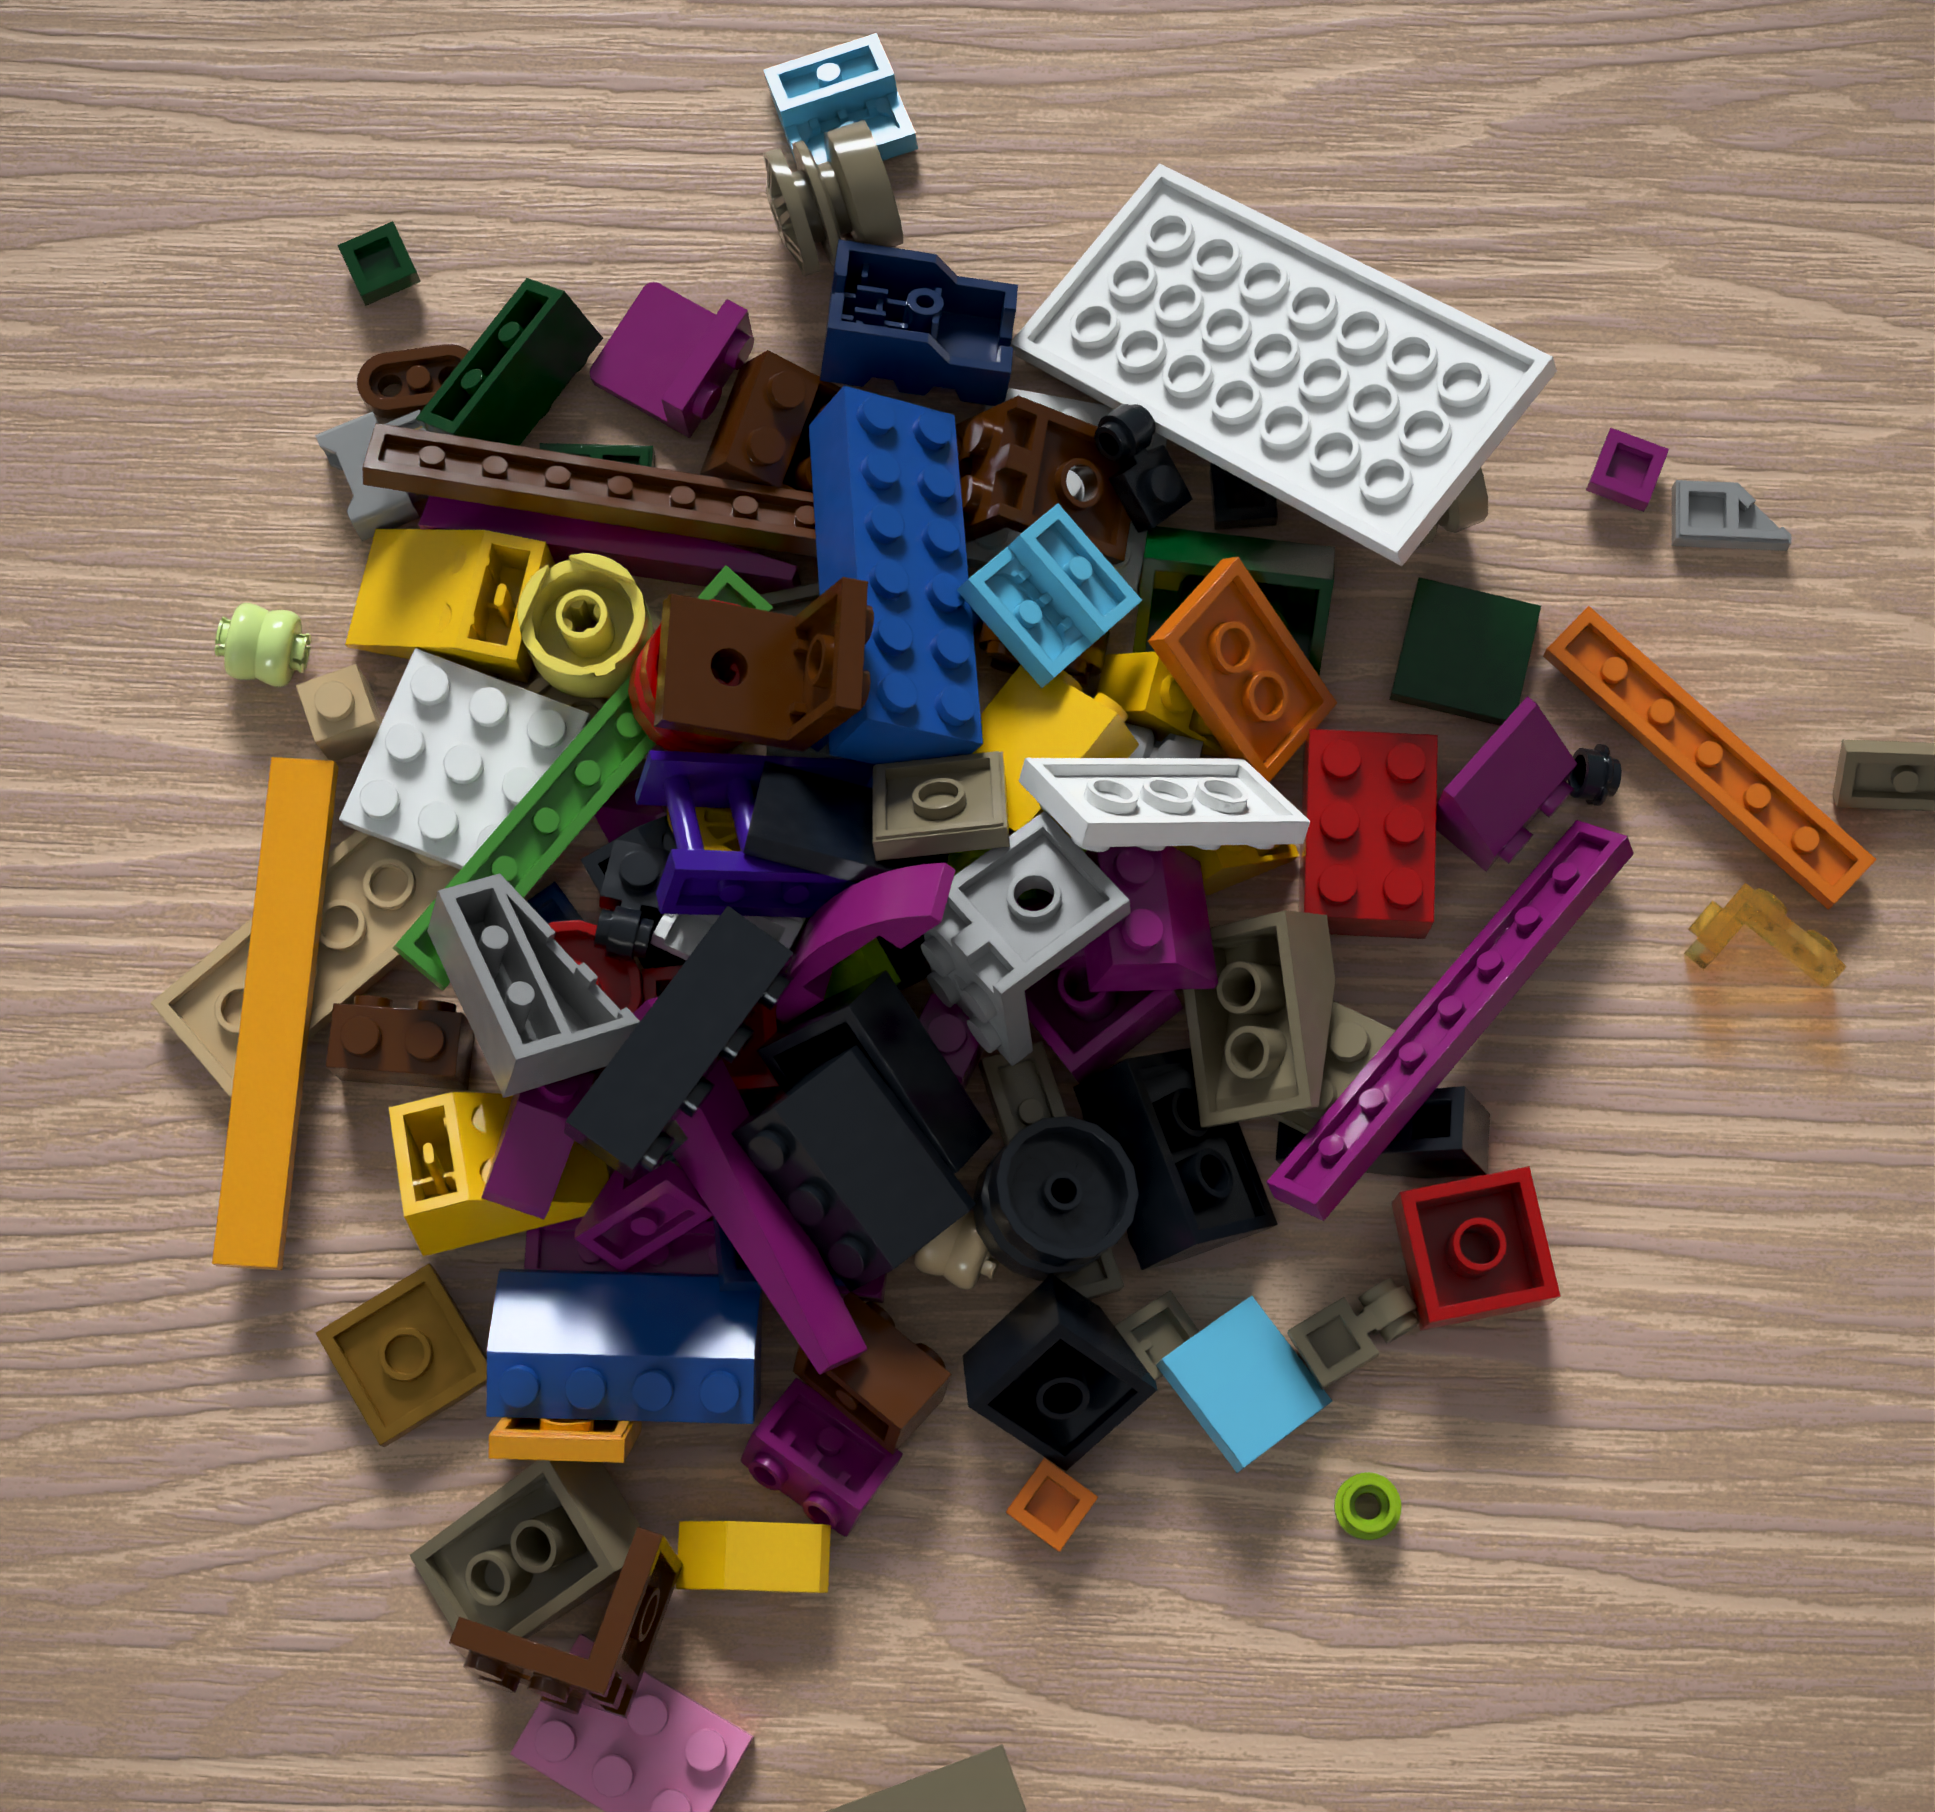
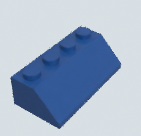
[486,1269,762,1424]

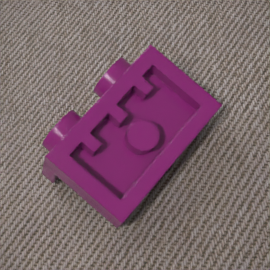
[740,1377,903,1537]

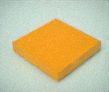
[488,1417,642,1463]

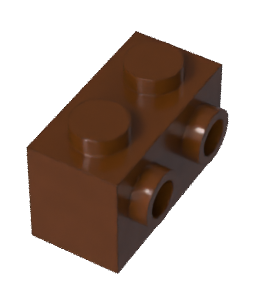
[326,995,474,1090]
[793,1292,952,1455]

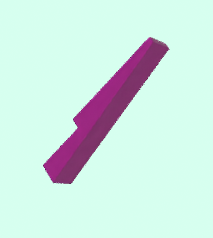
[418,495,801,595]
[633,997,868,1375]

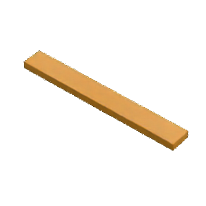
[212,757,339,1270]

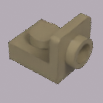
[1114,1290,1200,1381]

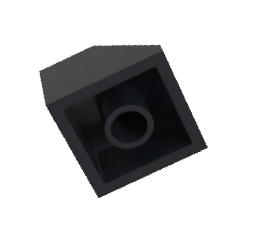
[962,1274,1157,1471]

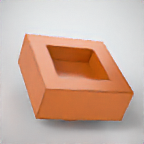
[1005,1458,1098,1553]

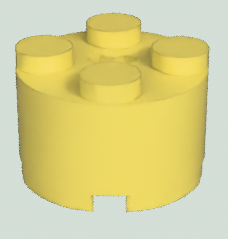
[517,553,654,698]

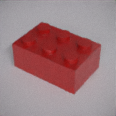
[1298,729,1438,939]

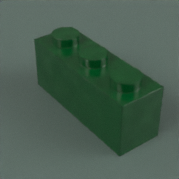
[416,278,603,446]

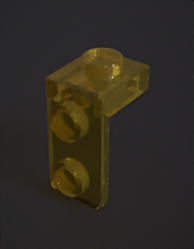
[1684,883,1846,988]

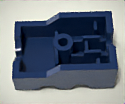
[820,239,1018,406]

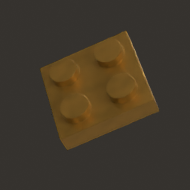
[316,1264,487,1447]

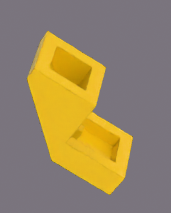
[676,1521,831,1593]

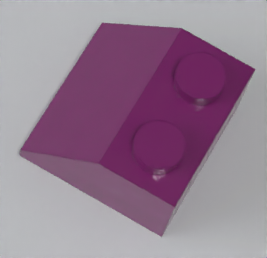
[1436,696,1577,872]
[1084,846,1218,992]

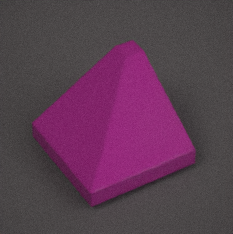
[594,778,667,843]

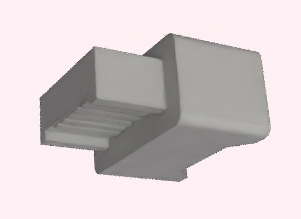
[315,410,429,541]

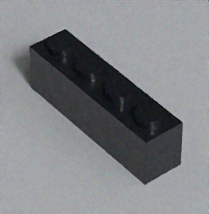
[564,906,794,1180]

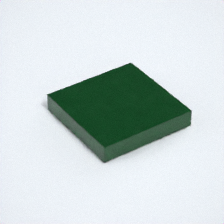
[1389,577,1541,726]

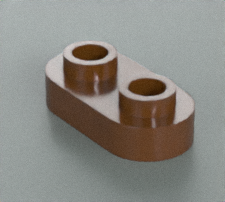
[357,344,469,419]

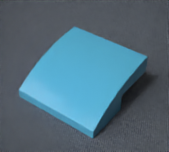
[764,33,918,164]
[957,503,1142,688]
[1156,1296,1332,1473]

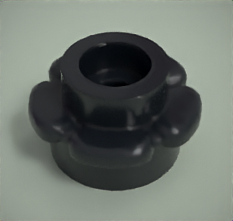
[1568,744,1622,806]

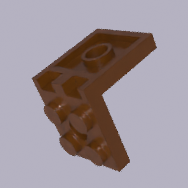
[955,395,1131,566]
[654,577,874,752]
[449,1527,683,1719]

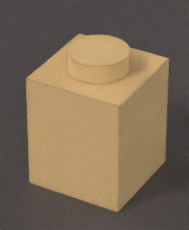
[296,664,383,761]

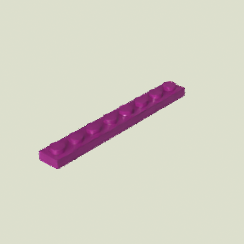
[1266,820,1634,1221]

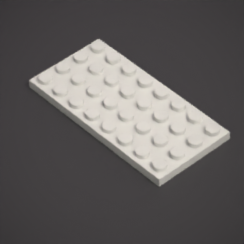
[1011,163,1557,566]

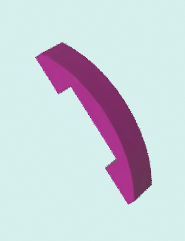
[776,863,955,1024]

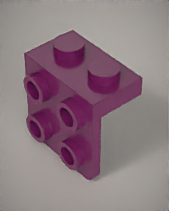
[589,282,754,438]

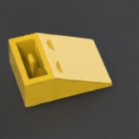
[345,529,555,683]
[389,1092,610,1257]

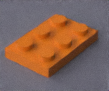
[1148,557,1337,782]

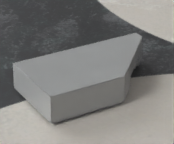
[1672,480,1791,551]

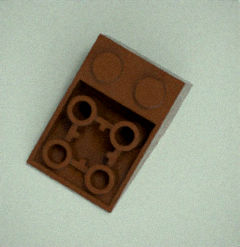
[699,350,841,493]

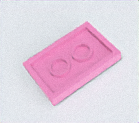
[510,1634,755,1812]

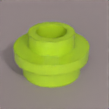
[1334,1472,1402,1540]

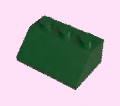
[1133,526,1335,675]

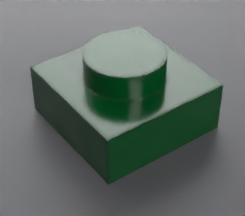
[337,221,421,306]

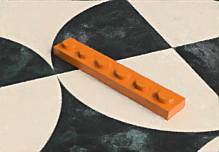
[1543,606,1877,910]

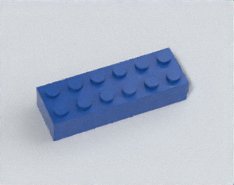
[809,386,983,765]

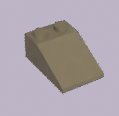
[1183,910,1335,1128]
[410,1460,641,1639]

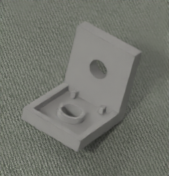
[921,811,1130,1066]

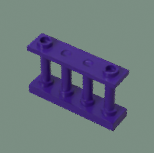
[635,750,875,918]

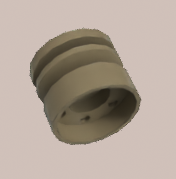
[763,120,903,276]

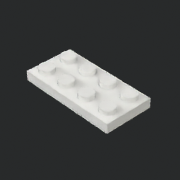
[1019,758,1310,852]

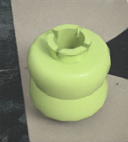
[215,603,311,687]

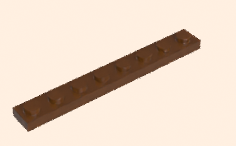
[362,423,817,557]

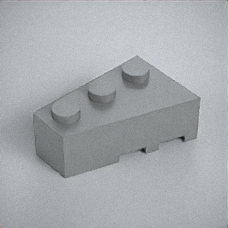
[427,873,640,1098]

